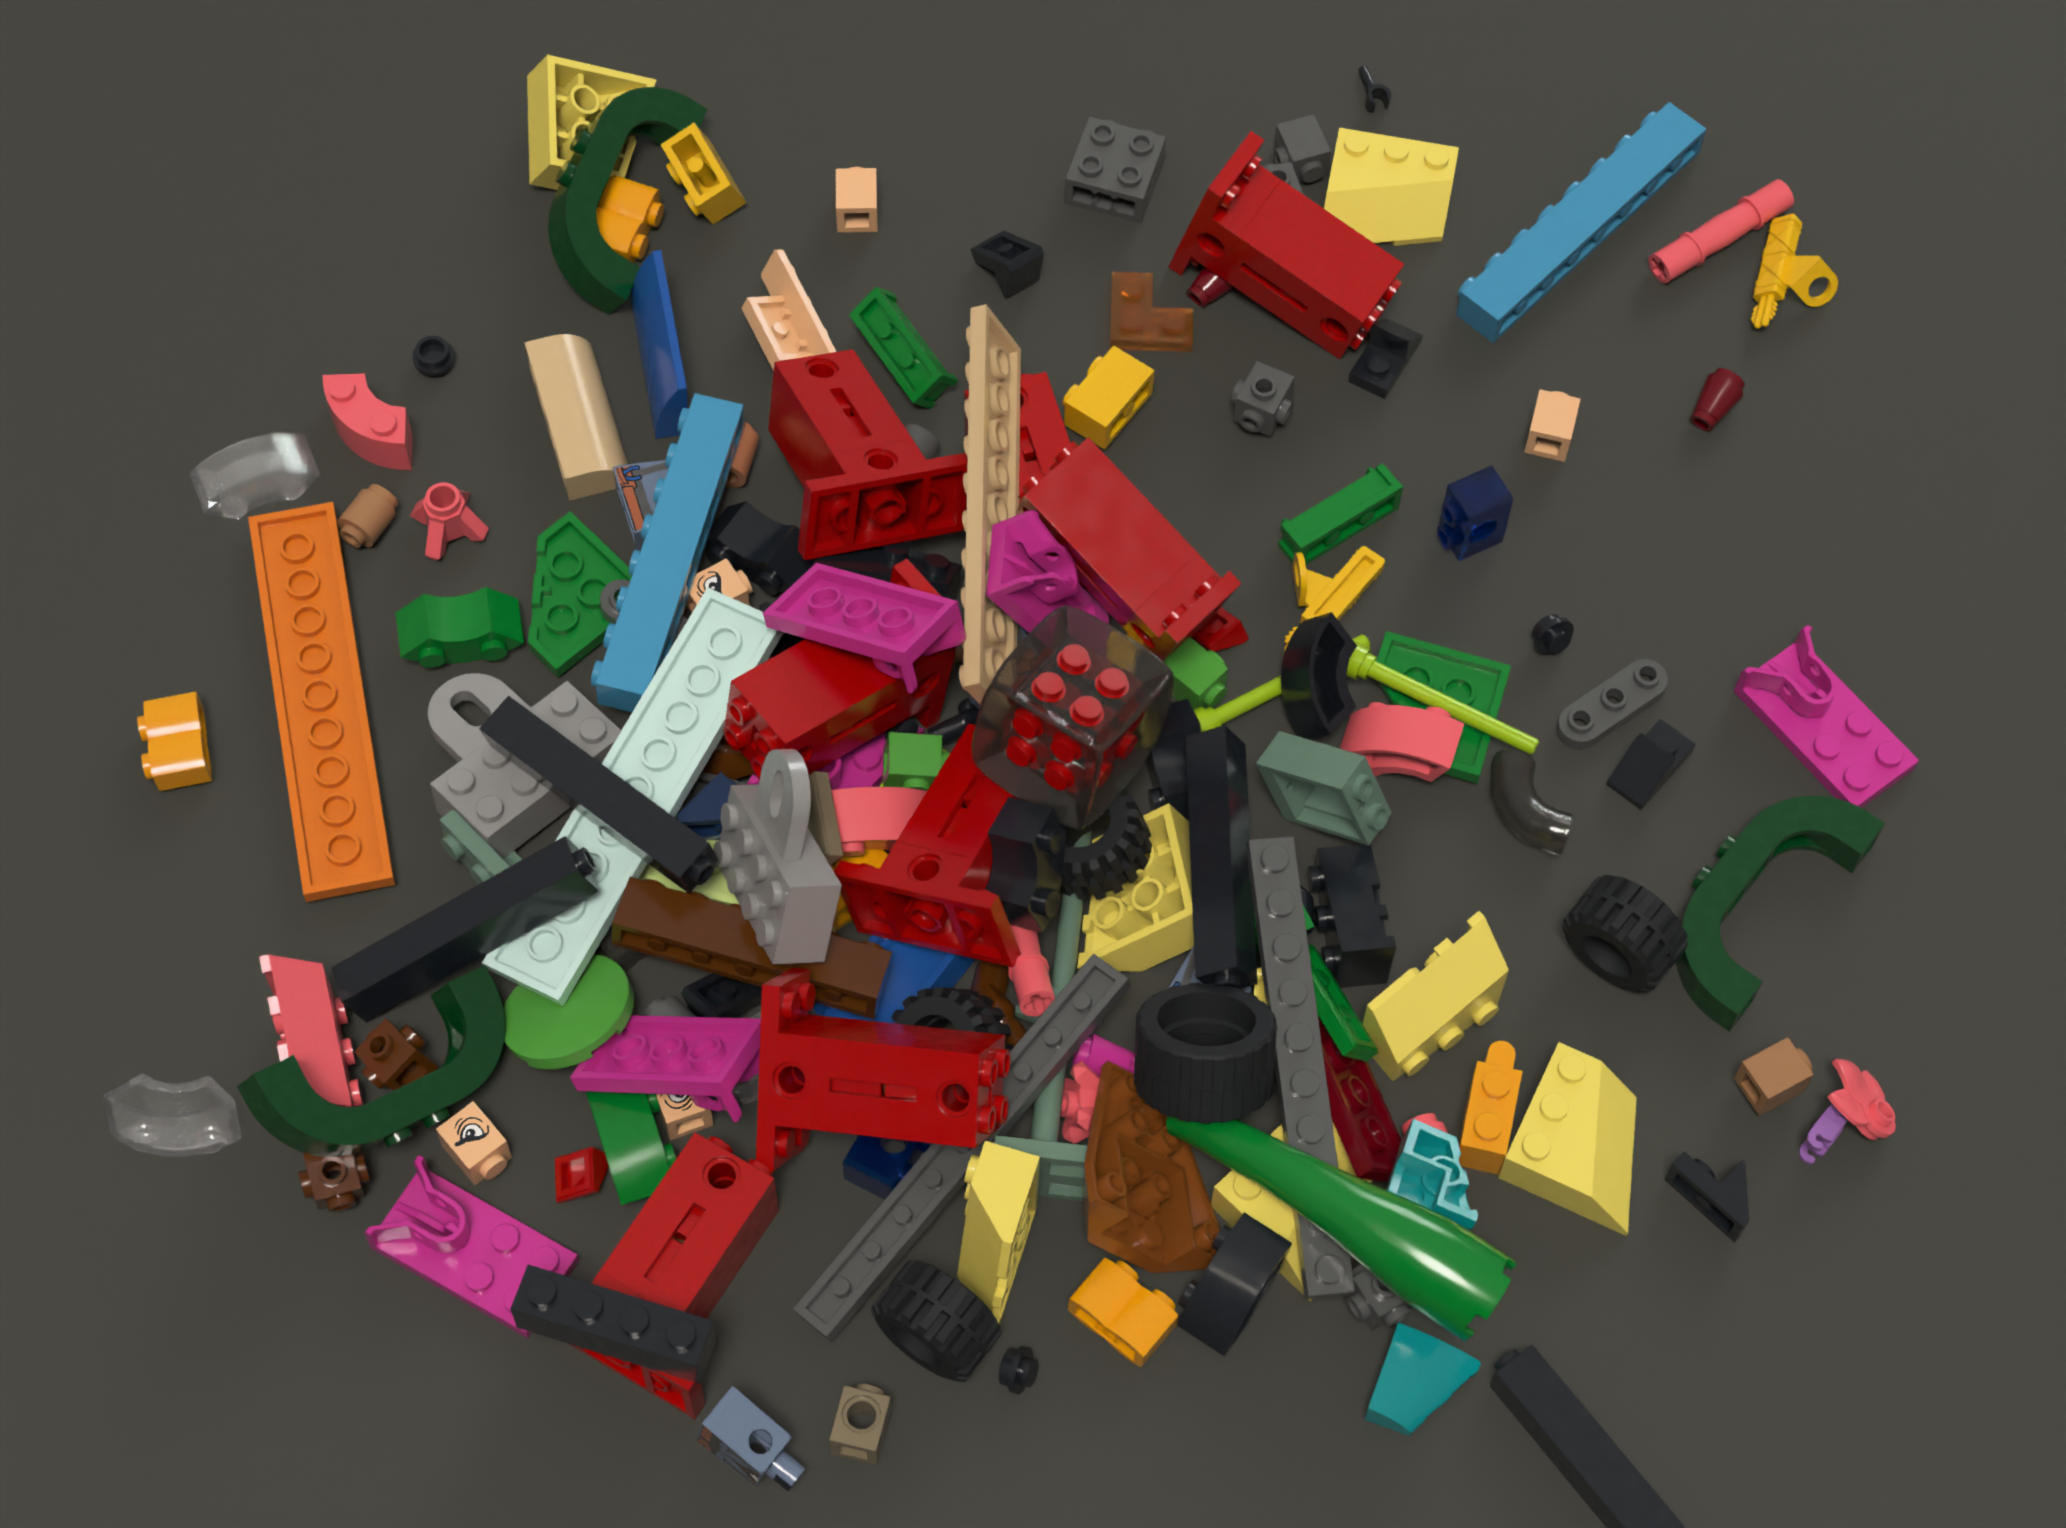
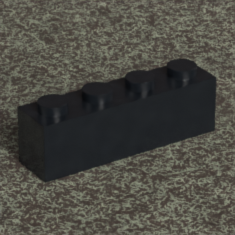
[510,1264,717,1384]

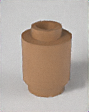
[337,484,398,548]

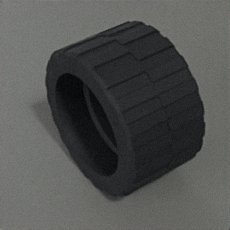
[1134,983,1277,1124]

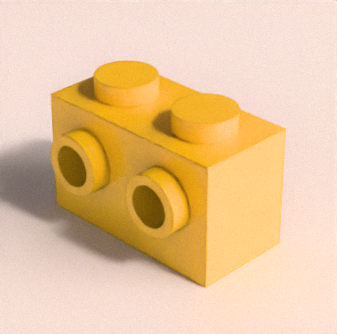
[660,123,747,225]
[1063,345,1155,450]

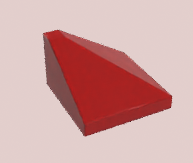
[1191,607,1249,652]
[555,1147,608,1204]

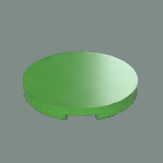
[503,954,634,1069]

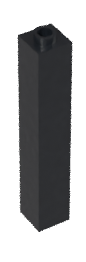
[479,695,719,894]
[1185,725,1258,989]
[332,836,598,1022]
[1490,1345,1685,1528]

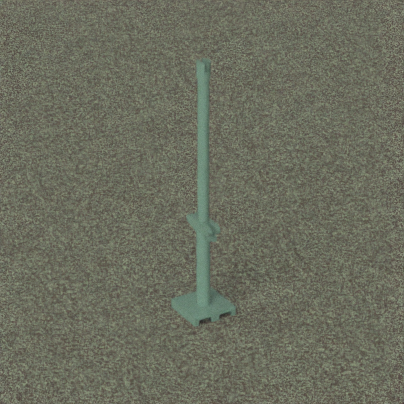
[994,724,1102,1201]

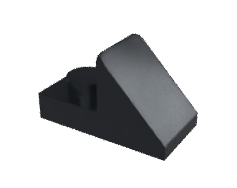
[970,230,1044,299]
[1348,318,1423,399]
[1606,719,1696,810]
[681,973,762,1018]
[1665,1151,1749,1243]

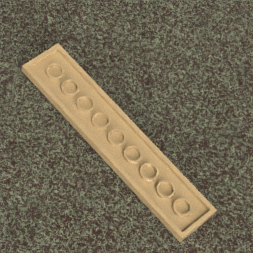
[959,304,1021,725]

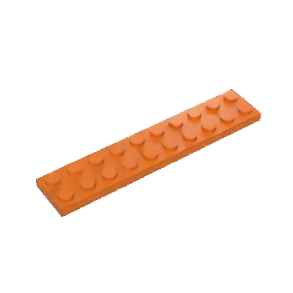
[248,502,395,902]

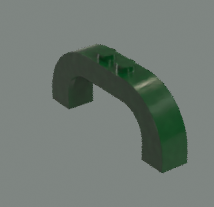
[548,87,707,315]
[1676,796,1885,1032]
[237,965,505,1157]

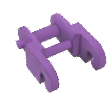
[1799,1104,1848,1165]

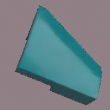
[1386,1119,1478,1229]
[1364,1322,1482,1436]

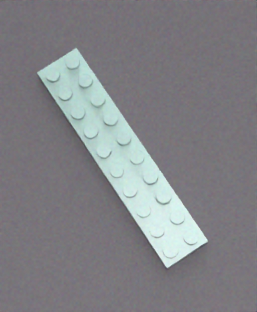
[482,587,784,1006]

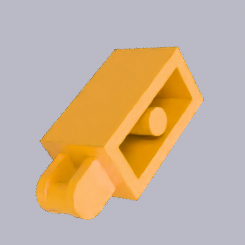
[1458,1041,1523,1175]

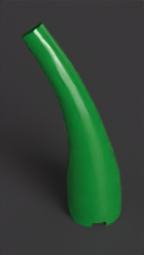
[1166,1116,1516,1341]

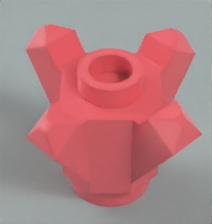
[410,482,489,561]
[1061,1061,1100,1144]

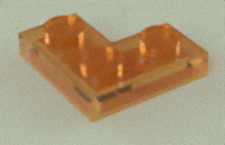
[1110,272,1193,352]

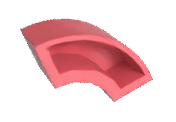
[322,373,413,470]
[1340,702,1464,782]
[831,787,927,857]

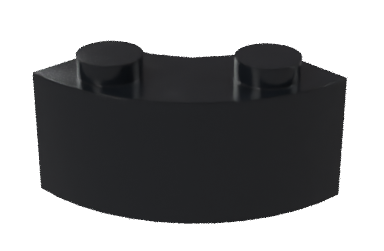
[704,501,816,595]
[1281,612,1357,739]
[1135,699,1201,821]
[985,797,1066,933]
[1177,1212,1292,1357]

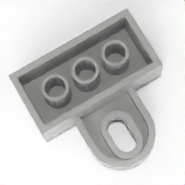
[428,673,621,859]
[713,749,842,964]

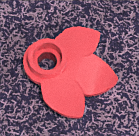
[1827,1058,1896,1140]

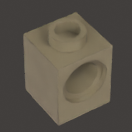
[829,1384,892,1465]

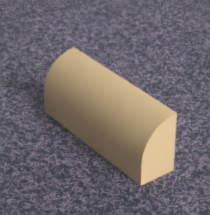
[524,334,628,501]

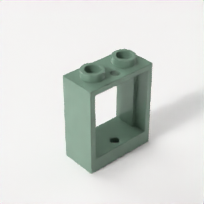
[1256,731,1392,846]

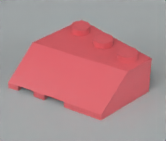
[259,954,364,1107]

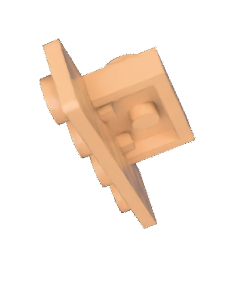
[741,249,836,371]

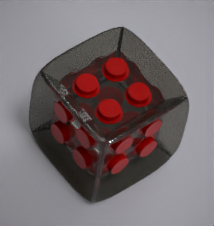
[972,605,1174,830]

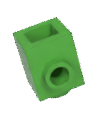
[1158,637,1228,710]
[882,732,949,791]

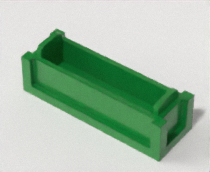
[849,286,959,409]
[1278,463,1403,565]

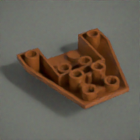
[1083,1061,1220,1273]

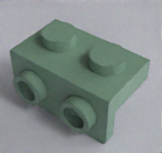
[439,809,523,885]

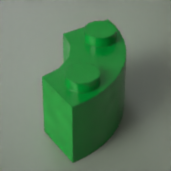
[395,587,524,668]
[586,1091,676,1205]

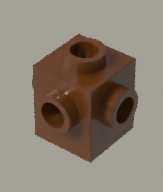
[354,1018,439,1091]
[298,1152,370,1212]

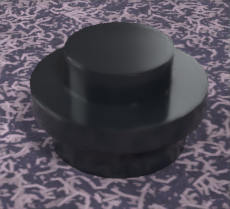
[412,336,455,376]
[1532,614,1574,655]
[999,1346,1038,1395]

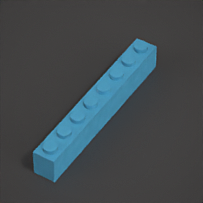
[1456,102,1706,343]
[591,393,745,712]

